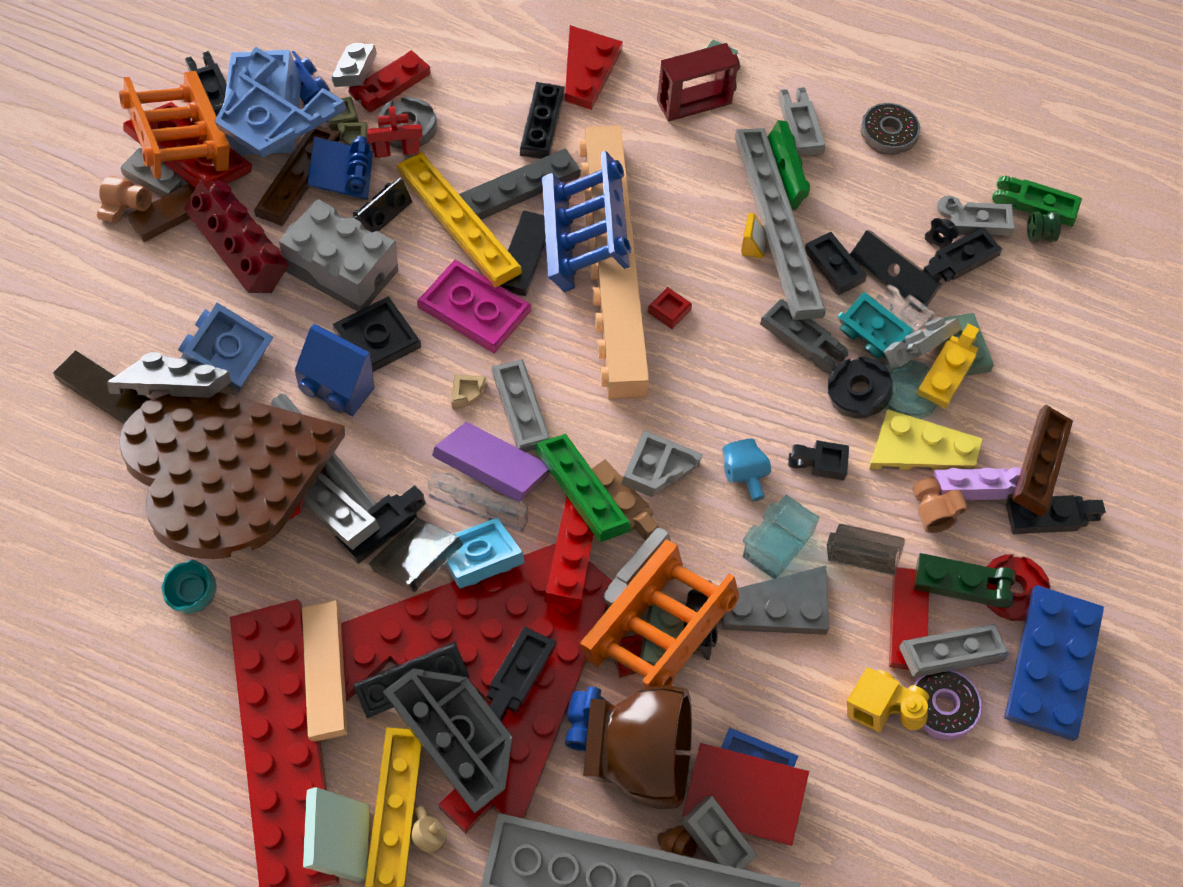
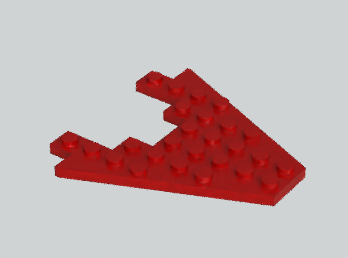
[341,543,613,834]

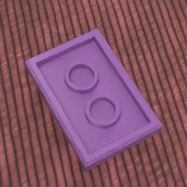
[432,422,550,502]

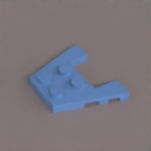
[214,47,346,158]

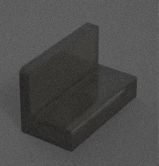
[827,524,905,576]

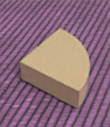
[451,374,487,408]

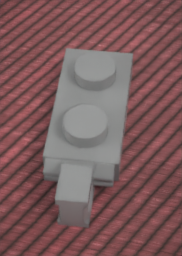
[884,317,961,369]

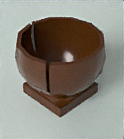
[583,685,692,809]

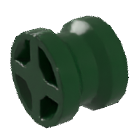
[1027,211,1061,242]

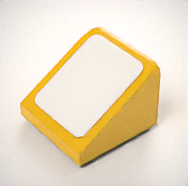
[741,212,767,258]

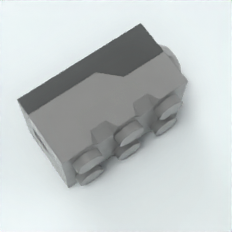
[279,199,399,311]

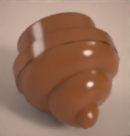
[657,825,698,858]

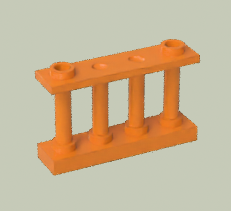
[119,71,230,179]
[580,539,739,687]

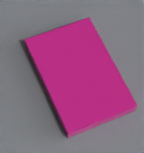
[417,259,532,354]

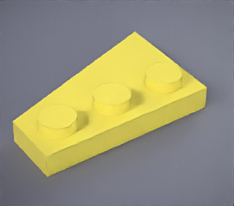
[869,409,983,471]

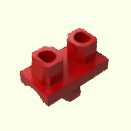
[367,106,423,158]

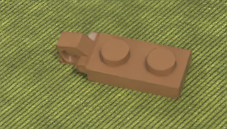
[592,459,659,541]

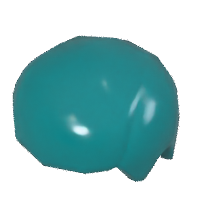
[161,559,217,614]

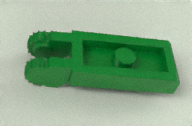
[992,175,1082,227]

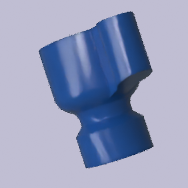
[565,687,606,752]

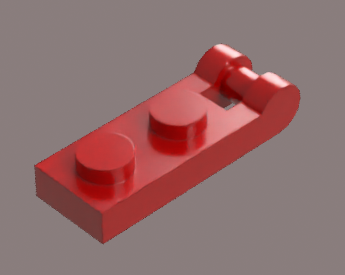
[348,50,431,112]

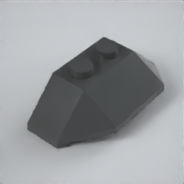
[383,668,512,813]

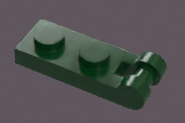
[913,553,1016,608]

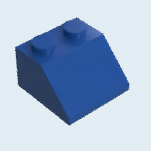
[295,323,375,416]

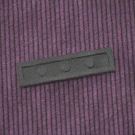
[460,148,581,220]

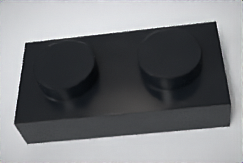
[805,232,867,295]

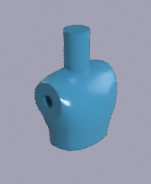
[722,439,771,501]

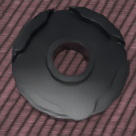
[828,357,893,418]

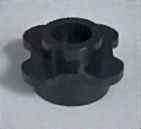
[925,218,959,249]

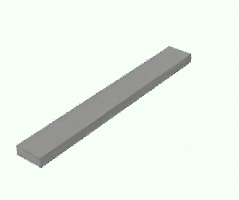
[735,128,826,320]

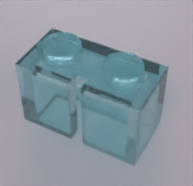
[742,495,820,579]

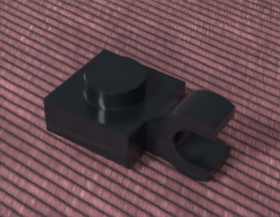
[788,440,849,481]

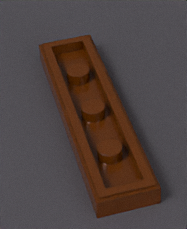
[254,126,340,227]
[1012,404,1073,517]

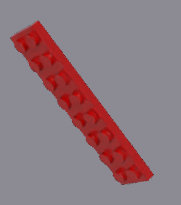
[230,599,339,887]

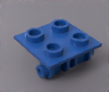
[307,136,373,200]

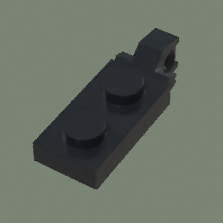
[923,228,1003,282]
[335,485,426,564]
[1006,495,1106,534]
[487,626,557,722]

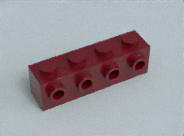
[184,180,289,293]

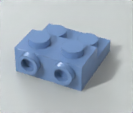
[178,302,273,392]

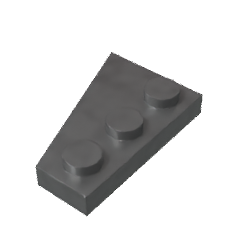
[107,352,231,398]
[722,566,829,635]

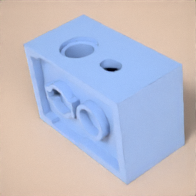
[224,50,302,155]

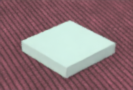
[303,787,369,882]

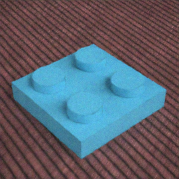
[434,517,525,589]

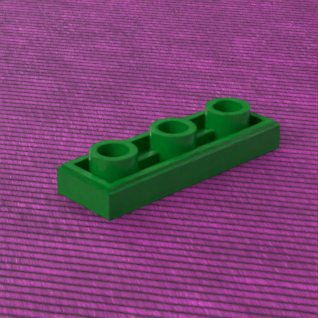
[768,120,810,210]

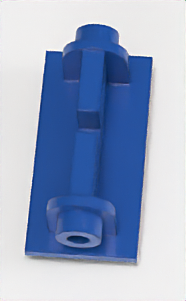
[292,51,330,106]

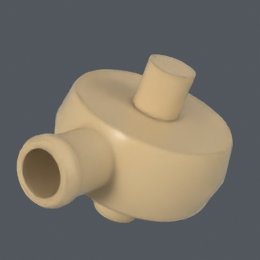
[411,806,447,853]

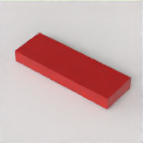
[889,567,929,670]

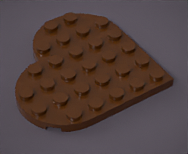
[119,392,345,559]

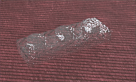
[428,471,528,532]

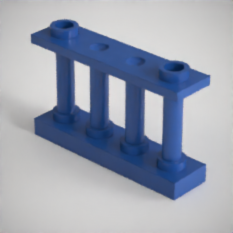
[542,151,631,292]

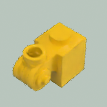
[847,667,929,733]

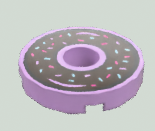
[914,670,982,740]

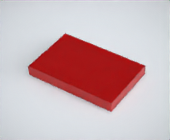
[682,743,810,846]

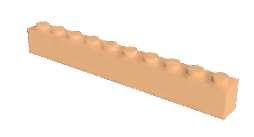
[579,126,649,399]

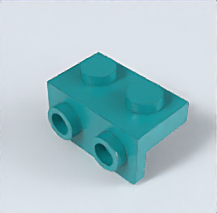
[837,292,914,360]

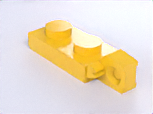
[917,324,980,409]

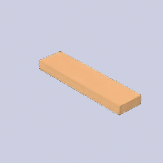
[302,600,348,742]

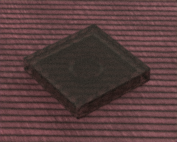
[368,517,463,593]

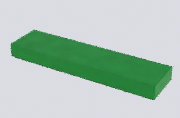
[536,434,631,542]

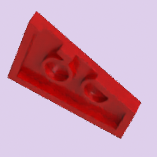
[565,25,623,110]

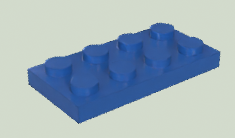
[1004,585,1104,741]

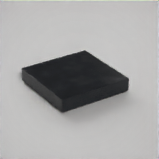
[333,296,421,372]

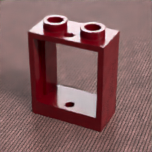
[657,43,740,122]

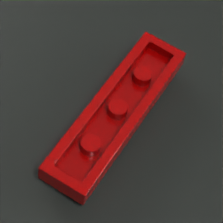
[544,495,594,609]

